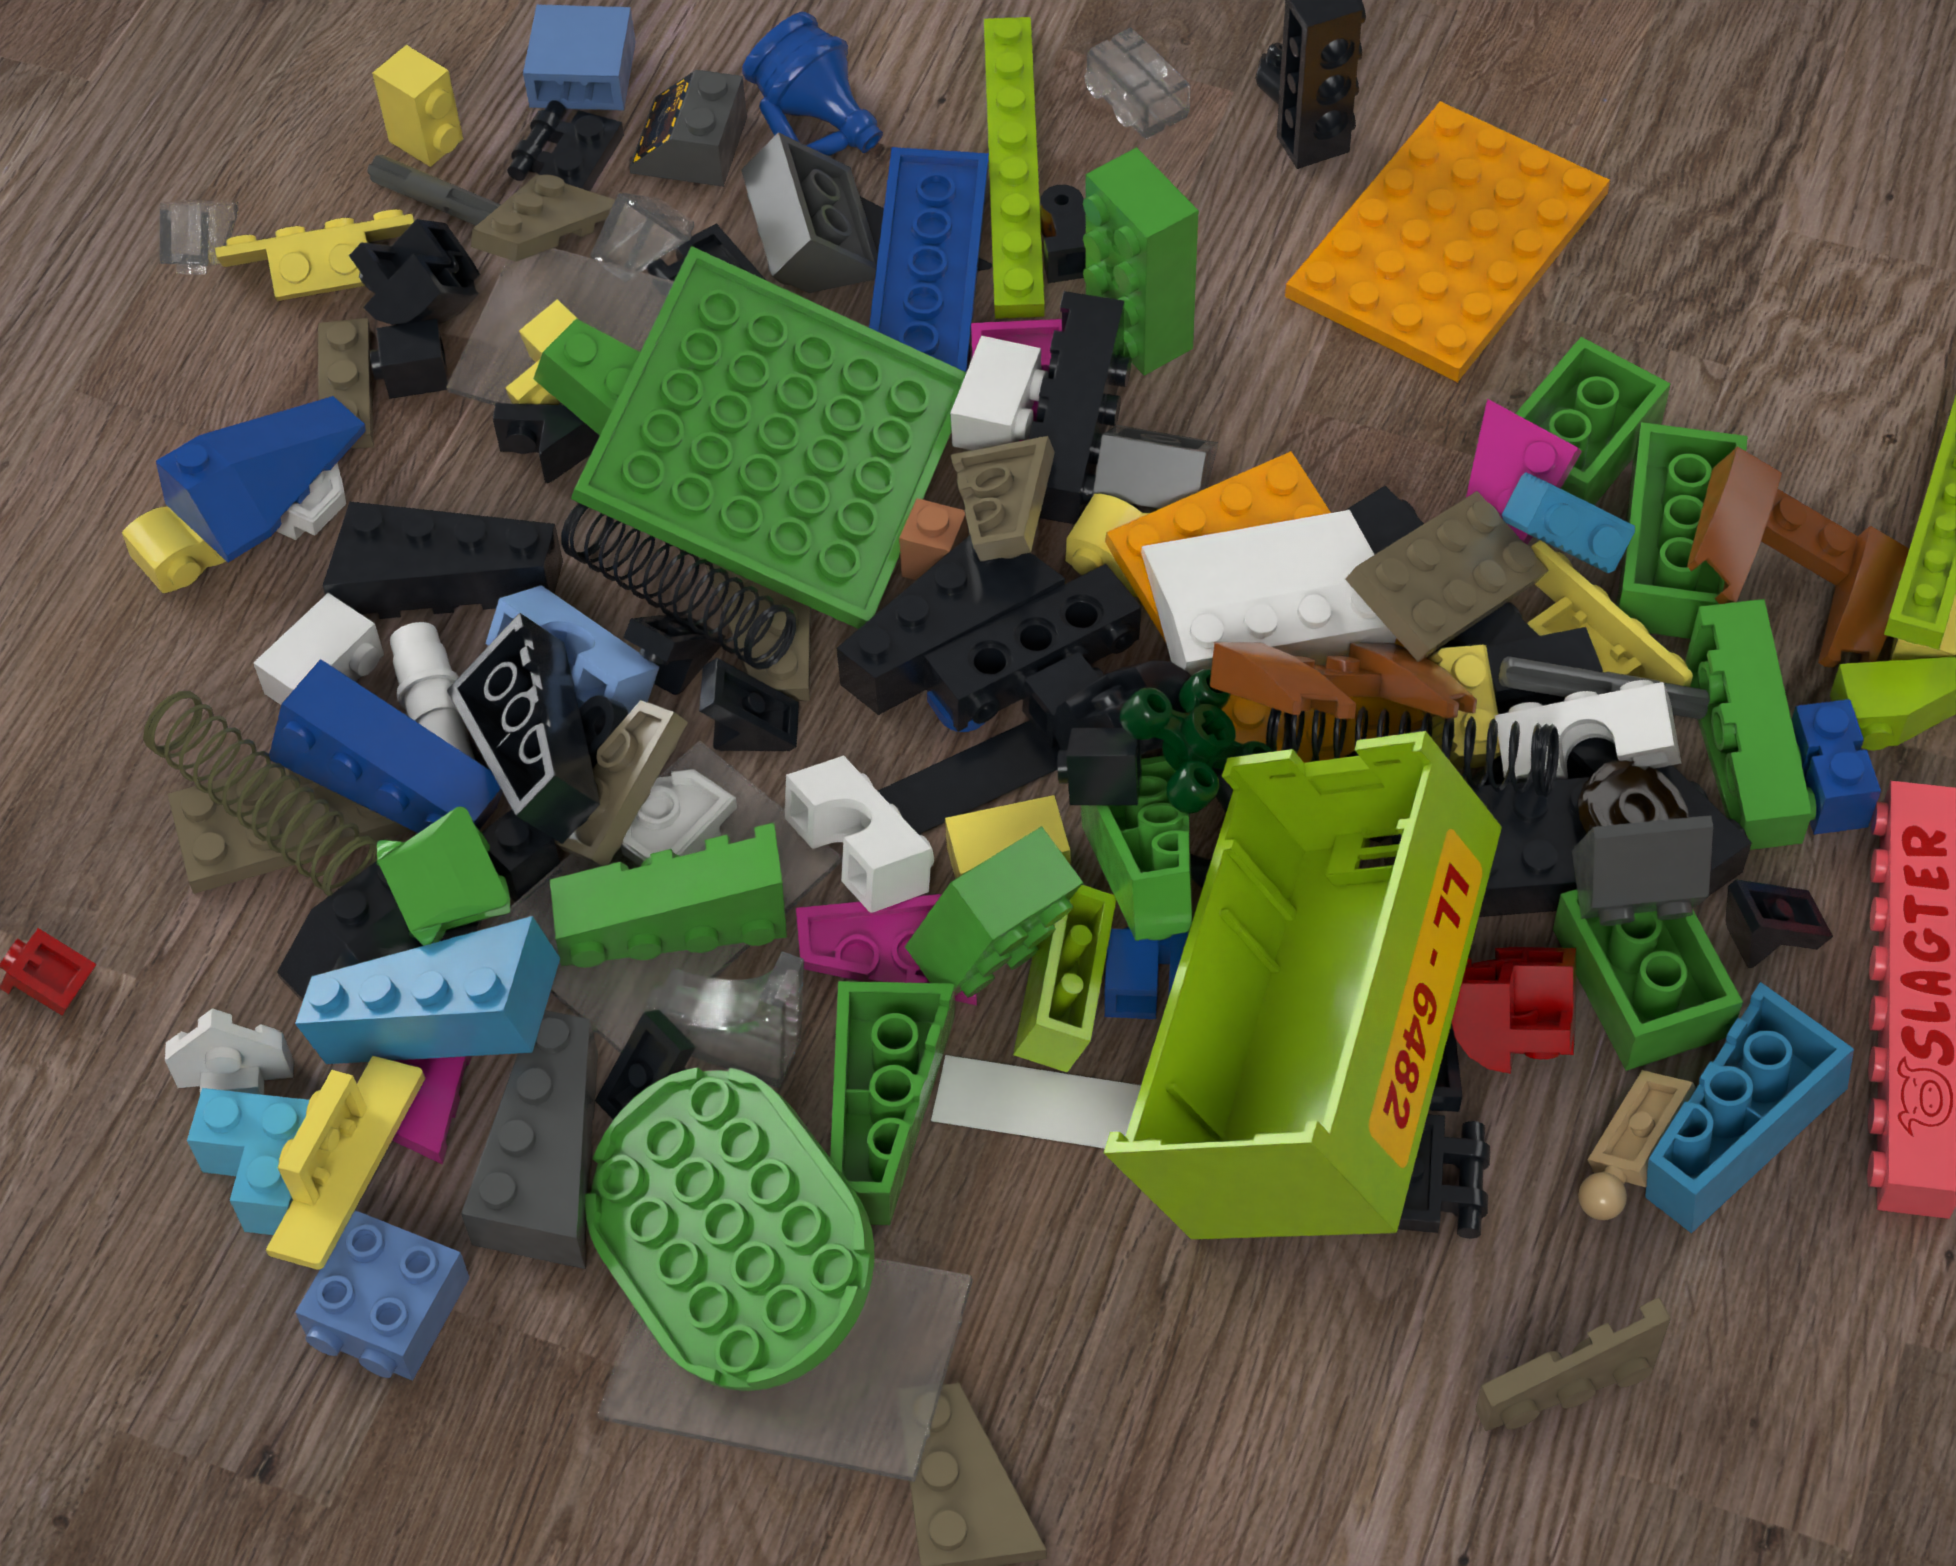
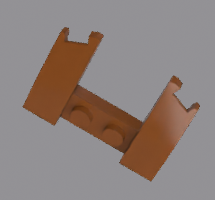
[1687,446,1909,668]
[1210,642,1477,719]

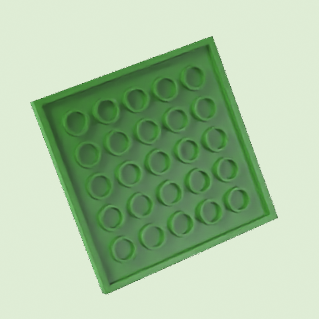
[571,246,966,629]

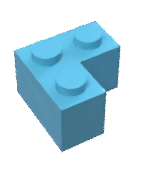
[187,1088,309,1235]

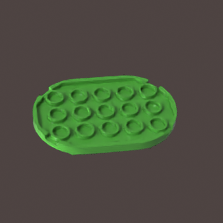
[585,1067,875,1391]

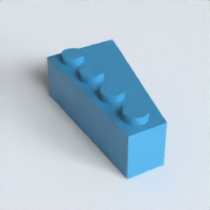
[1645,982,1854,1234]

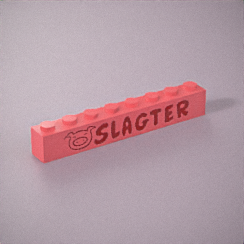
[1867,781,1956,1219]

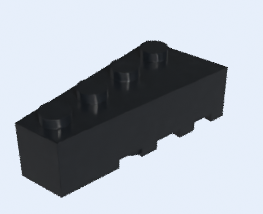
[836,535,1065,715]

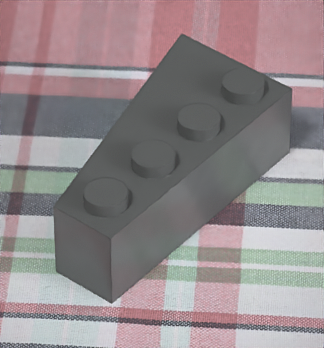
[461,1010,598,1269]

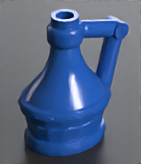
[742,11,883,156]

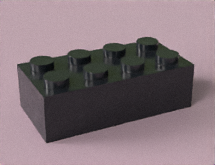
[1381,777,1590,917]

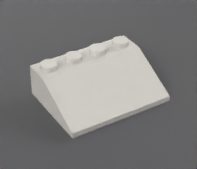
[1141,510,1396,676]

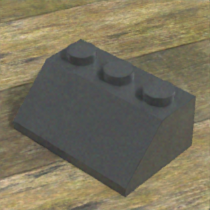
[741,132,878,293]

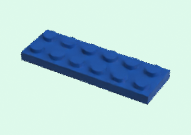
[869,147,989,373]

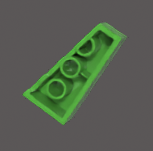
[533,318,640,435]
[1685,599,1816,850]
[1081,756,1192,941]
[550,823,787,968]
[830,981,955,1225]

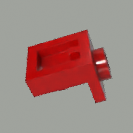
[0,928,97,1016]

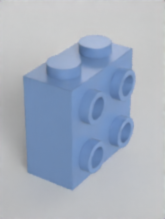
[523,5,636,111]
[295,1210,470,1381]

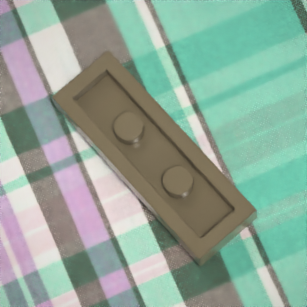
[318,318,374,449]

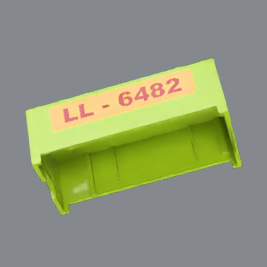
[1103,731,1502,1240]

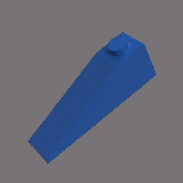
[156,396,366,563]

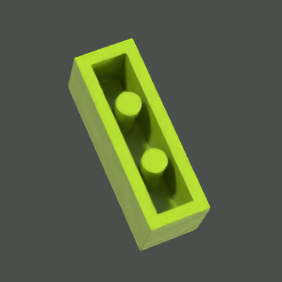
[1013,885,1116,1072]

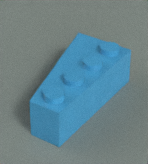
[295,916,560,1064]

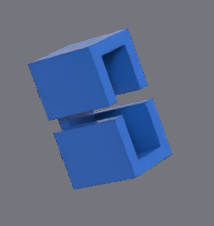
[1791,699,1881,835]
[1104,927,1189,1019]

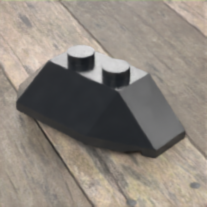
[277,861,482,1002]

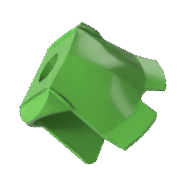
[377,806,510,946]

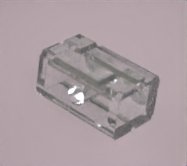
[1085,27,1191,139]

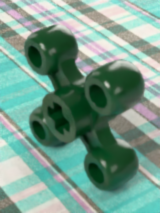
[1120,669,1273,814]

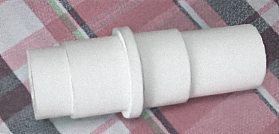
[390,622,476,761]

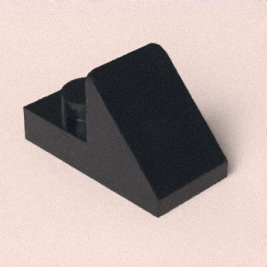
[493,403,600,483]
[623,614,726,695]
[699,658,799,751]
[1725,879,1833,968]
[595,1009,696,1120]

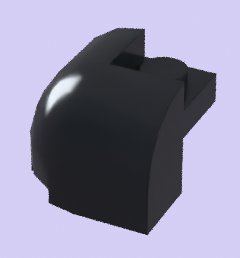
[349,219,480,325]
[1053,660,1191,755]

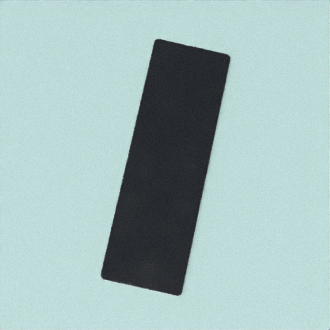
[878,720,1061,834]

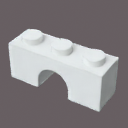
[1495,680,1681,783]
[785,755,934,913]

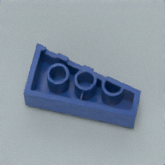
[269,659,503,833]

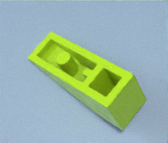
[1830,656,1956,751]

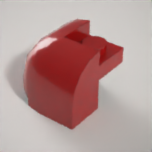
[1452,947,1576,1074]

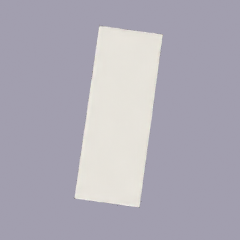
[931,1055,1141,1149]

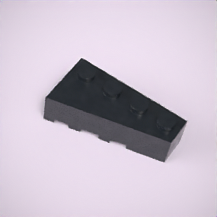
[1028,291,1132,524]
[322,501,563,619]
[447,613,600,844]

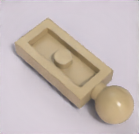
[1578,1070,1696,1220]

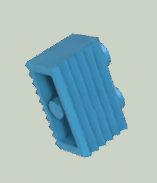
[1502,472,1635,573]

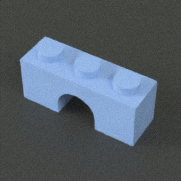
[485,585,659,714]

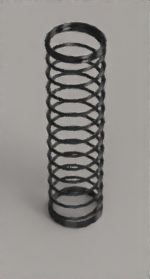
[561,503,796,670]
[1266,706,1559,797]

